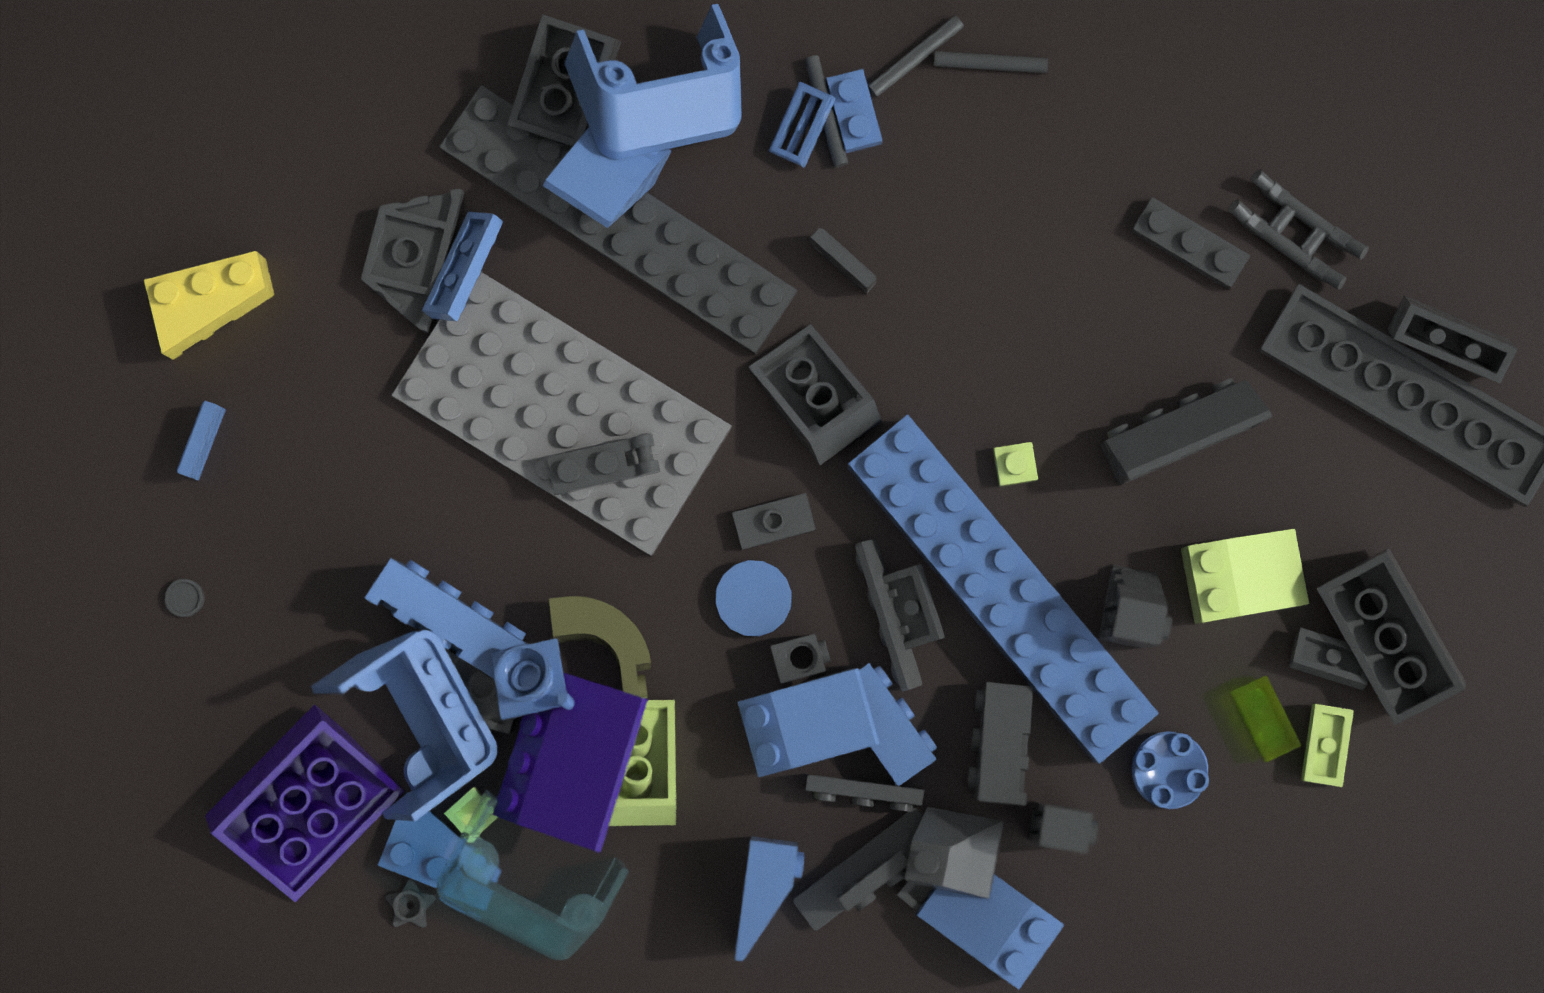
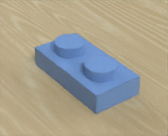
[826,69,882,153]

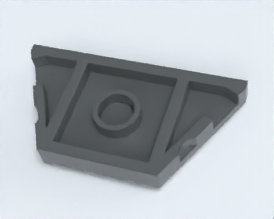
[361,189,464,333]

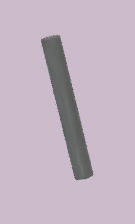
[868,15,964,98]
[934,51,1048,73]
[804,55,849,168]

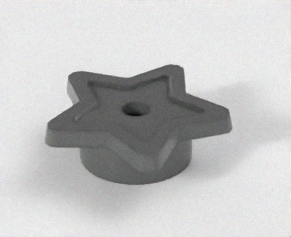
[385,879,436,928]

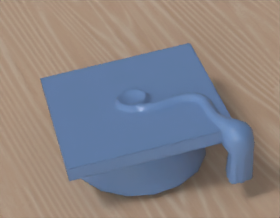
[491,638,574,720]

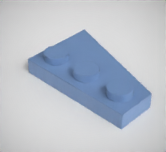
[378,792,502,908]

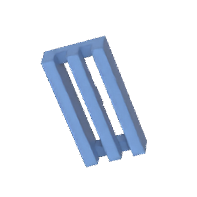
[768,82,836,168]
[177,401,226,481]

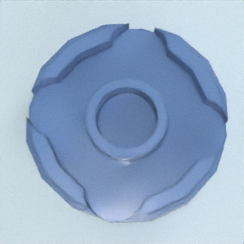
[715,560,792,637]

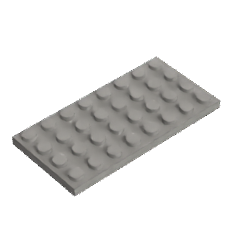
[392,272,732,556]

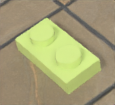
[1301,704,1354,787]

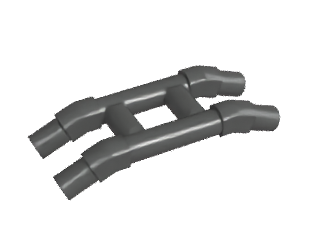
[1228,169,1369,290]

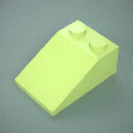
[1181,529,1309,624]
[609,700,676,826]

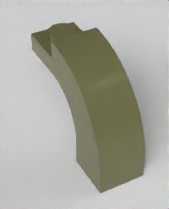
[549,596,651,698]

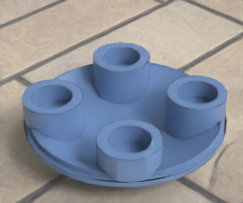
[1132,731,1209,809]

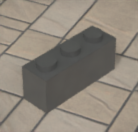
[1387,295,1518,384]
[1027,801,1098,854]

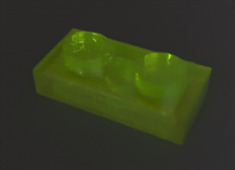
[1229,675,1301,762]

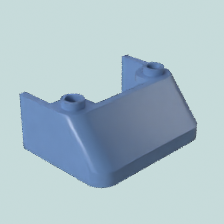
[564,4,742,159]
[310,630,497,822]

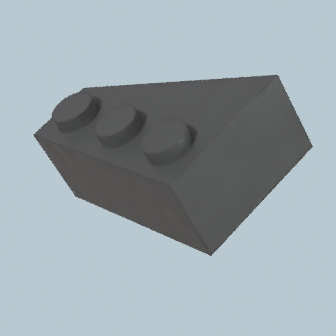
[1098,564,1172,648]
[967,682,1033,805]

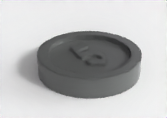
[165,579,205,617]

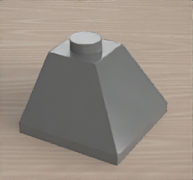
[905,807,1004,899]

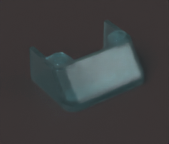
[436,790,629,960]

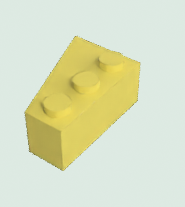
[144,251,274,360]

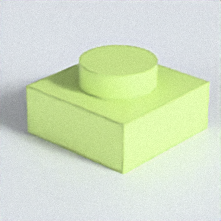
[993,442,1038,487]
[444,787,499,842]

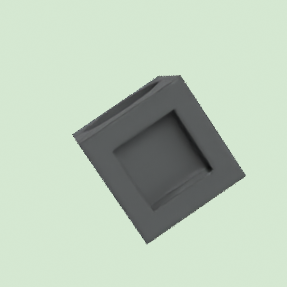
[770,634,831,684]

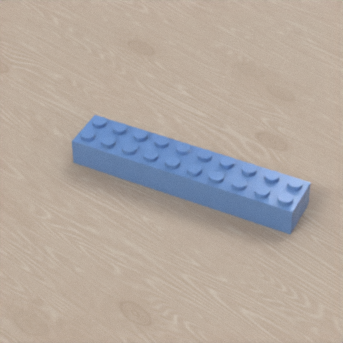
[847,414,1159,764]

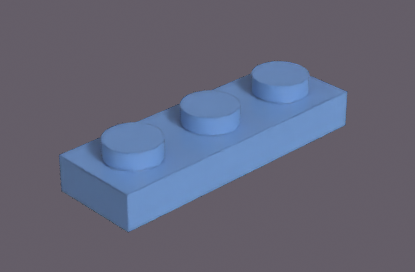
[422,212,503,322]

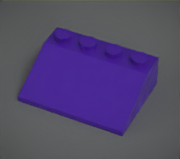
[493,672,648,852]
[205,704,404,902]

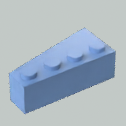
[365,558,530,679]

